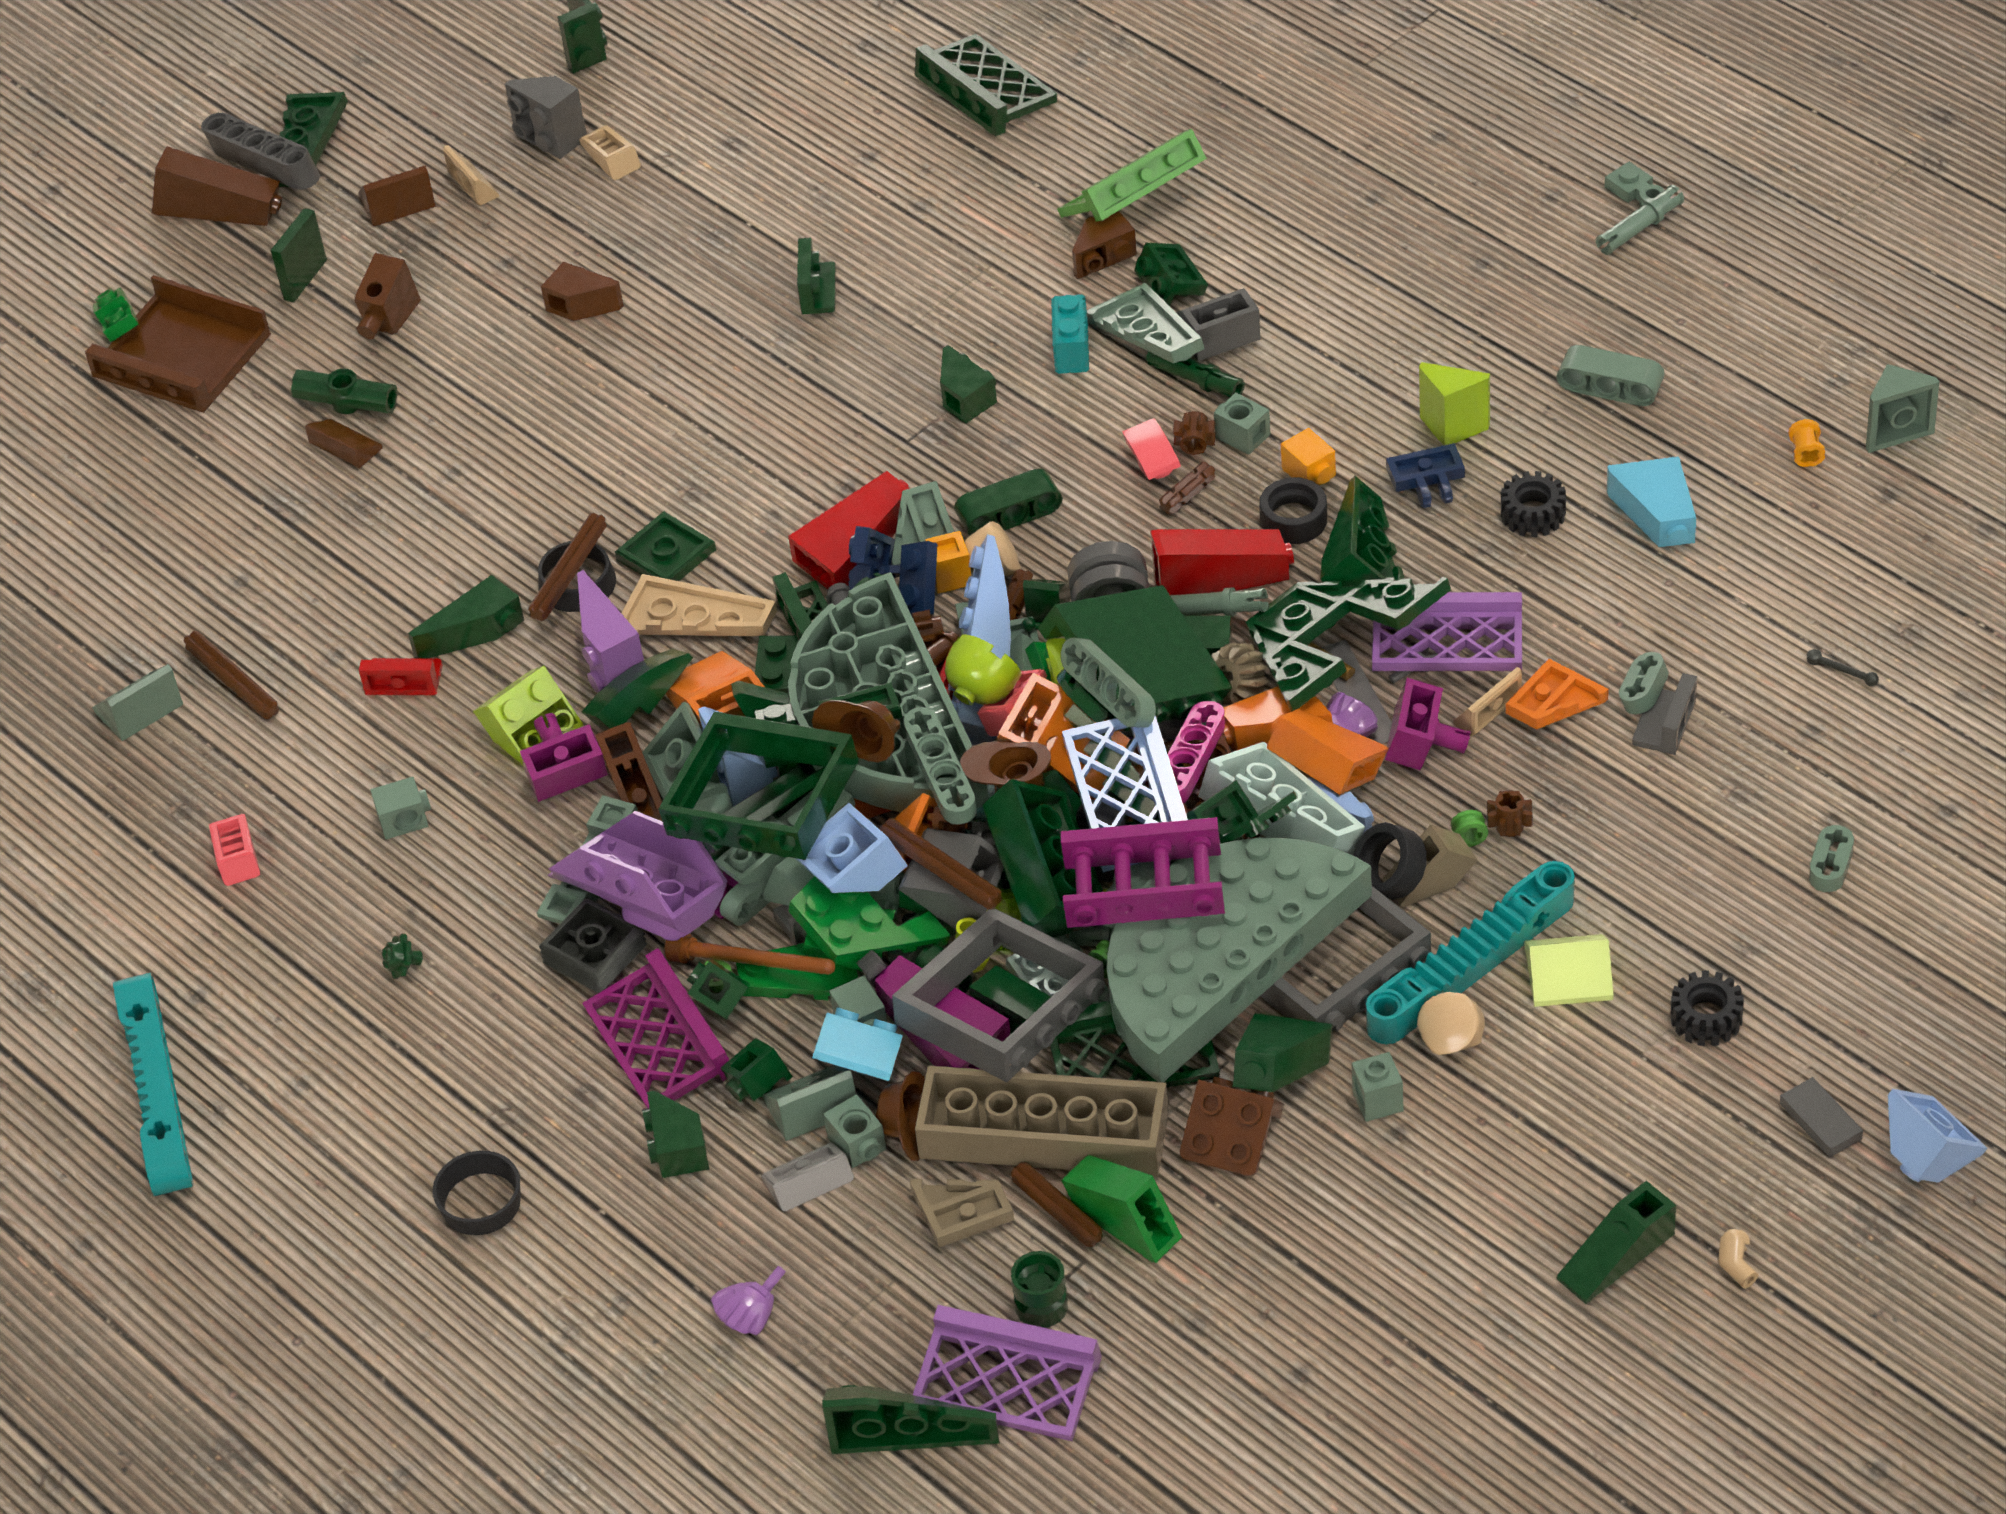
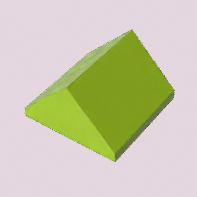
[1419,362,1490,446]

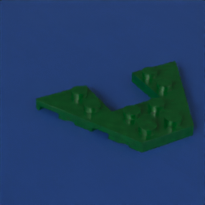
[1246,577,1451,712]

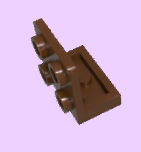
[1180,1077,1284,1176]

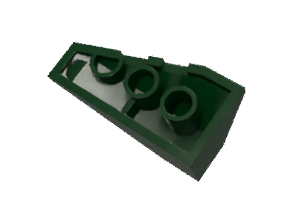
[1320,476,1404,587]

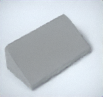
[761,1143,854,1211]

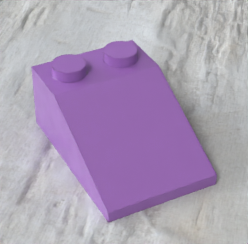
[577,570,644,693]

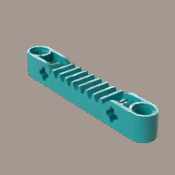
[1366,861,1575,1044]
[113,972,194,1197]

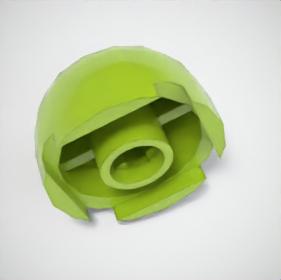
[945,634,1022,706]

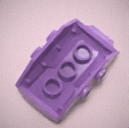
[548,811,727,941]

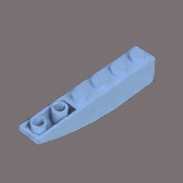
[948,534,1011,745]

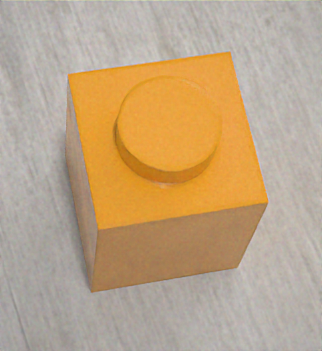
[1281,428,1336,485]

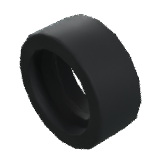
[1259,477,1327,544]
[1353,822,1426,900]

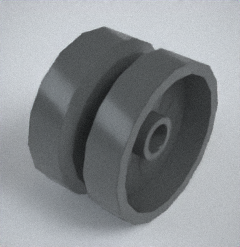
[1067,541,1150,602]

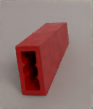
[788,471,910,589]
[1150,529,1294,595]

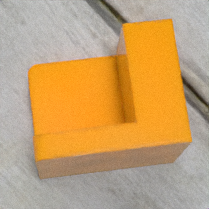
[925,531,971,594]

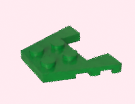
[788,876,950,964]

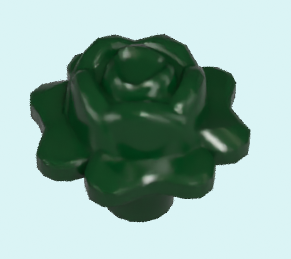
[381,933,423,979]

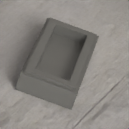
[1780,1077,1863,1158]

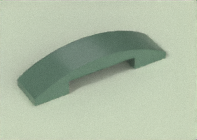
[537,795,637,924]

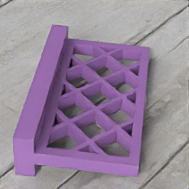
[1372,592,1522,671]
[913,1305,1102,1441]

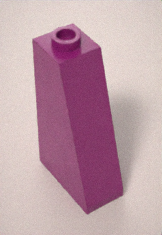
[875,955,1011,1069]

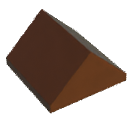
[358,165,436,227]

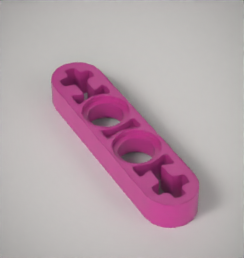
[1167,701,1225,804]

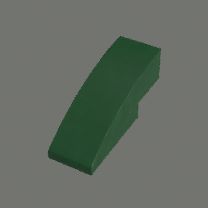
[581,649,694,731]

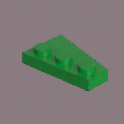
[736,943,858,1000]

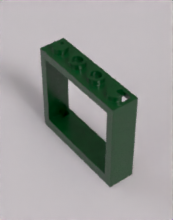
[658,712,859,860]

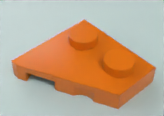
[1506,659,1609,730]

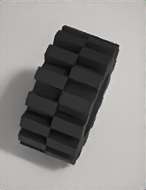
[1501,471,1566,537]
[1670,970,1744,1046]

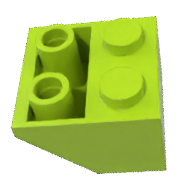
[473,665,584,766]

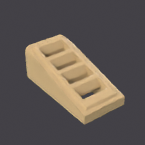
[579,125,641,180]

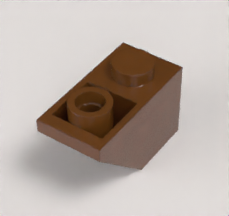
[1072,211,1137,279]
[541,261,624,321]

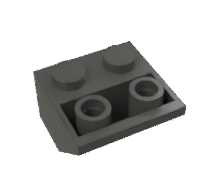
[505,76,587,159]
[1176,288,1261,362]
[899,828,1004,930]

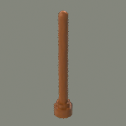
[665,933,835,975]

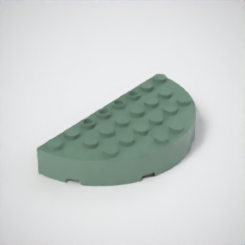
[788,572,989,812]
[1107,838,1372,1082]

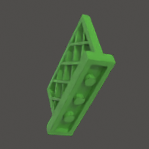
[1057,129,1207,222]

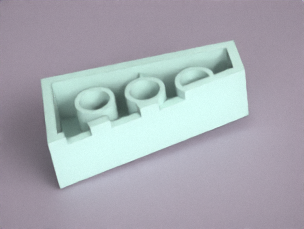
[1198,742,1365,855]

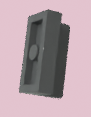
[1632,673,1697,755]

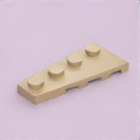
[621,574,777,636]

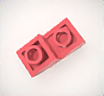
[1122,418,1181,480]

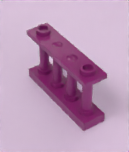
[1061,817,1225,928]

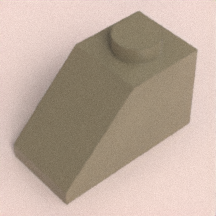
[1383,824,1478,907]

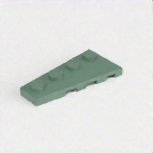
[1087,283,1205,363]

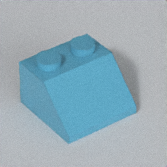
[812,1007,903,1081]

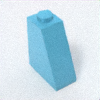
[1607,456,1696,547]

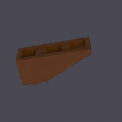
[595,721,662,821]

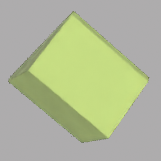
[1524,934,1613,1007]

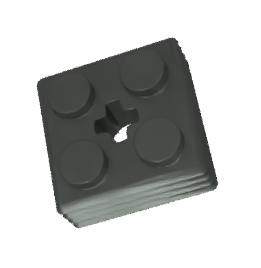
[539,898,647,993]

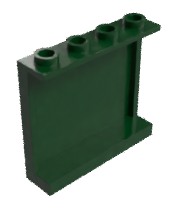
[1038,585,1232,731]

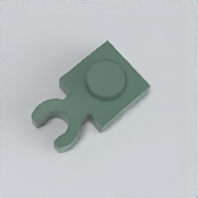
[1605,161,1664,205]

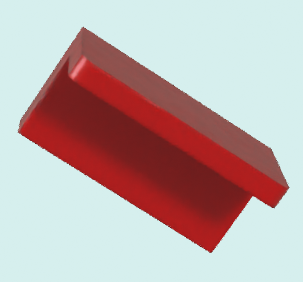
[358,658,443,695]

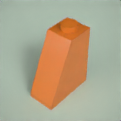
[1223,686,1333,751]
[1266,709,1389,795]

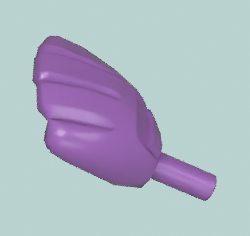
[1326,692,1378,737]
[711,1266,786,1335]

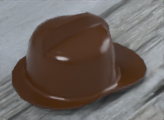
[812,700,900,763]
[960,741,1051,790]
[876,1071,925,1161]

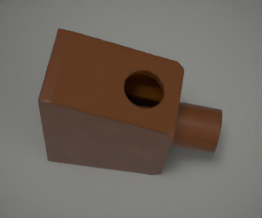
[354,252,421,339]

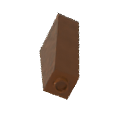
[152,146,283,226]

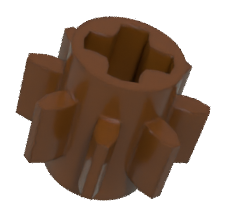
[1173,411,1216,455]
[913,609,944,648]
[1487,790,1533,837]

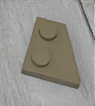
[910,1179,1014,1248]

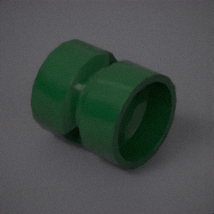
[1011,1251,1068,1328]

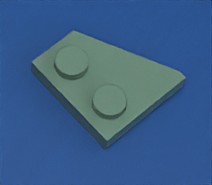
[891,481,954,565]

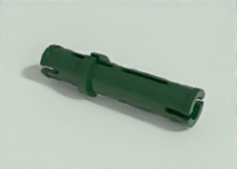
[1146,351,1245,398]

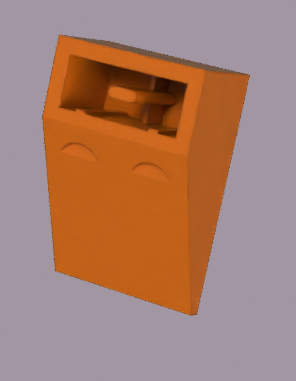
[666,651,765,729]
[997,673,1130,800]

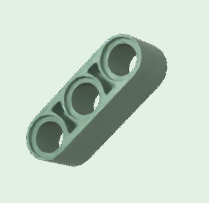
[1556,345,1665,406]

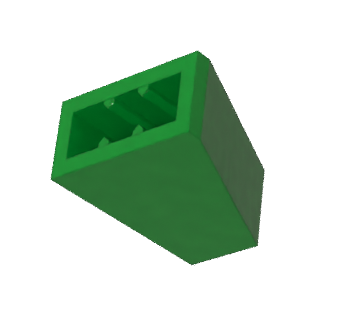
[1061,1155,1182,1263]

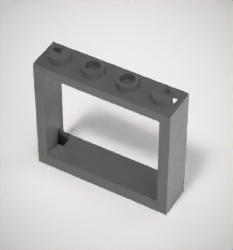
[1260,886,1431,1032]
[892,908,1105,1082]

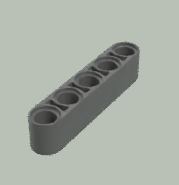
[201,112,320,190]

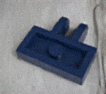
[1386,443,1465,508]
[848,526,895,590]
[879,541,937,618]

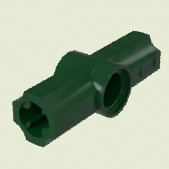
[291,368,398,414]

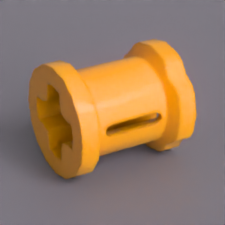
[1788,419,1825,467]

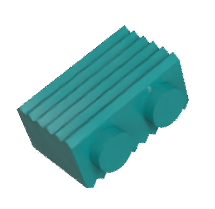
[1051,294,1090,374]

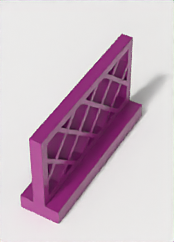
[582,948,729,1108]

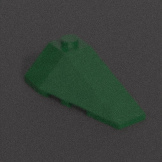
[822,1385,1000,1454]

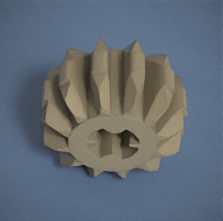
[1212,642,1270,705]

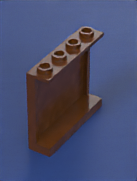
[85,275,271,413]

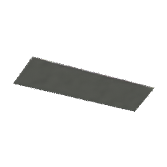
[1321,639,1392,744]

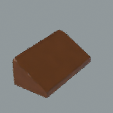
[305,419,383,469]

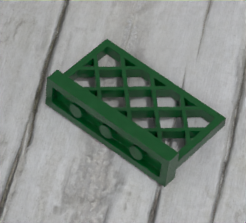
[914,34,1057,137]
[702,764,826,863]
[1050,1001,1220,1088]

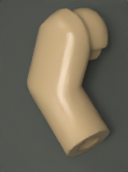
[1718,1229,1758,1289]

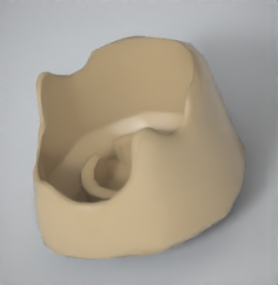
[965,522,1021,576]
[1417,992,1485,1055]

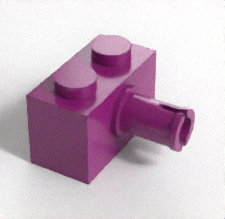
[1385,678,1471,771]
[520,713,608,802]

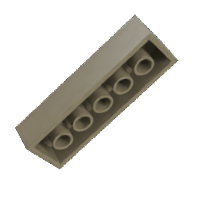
[915,1066,1169,1177]

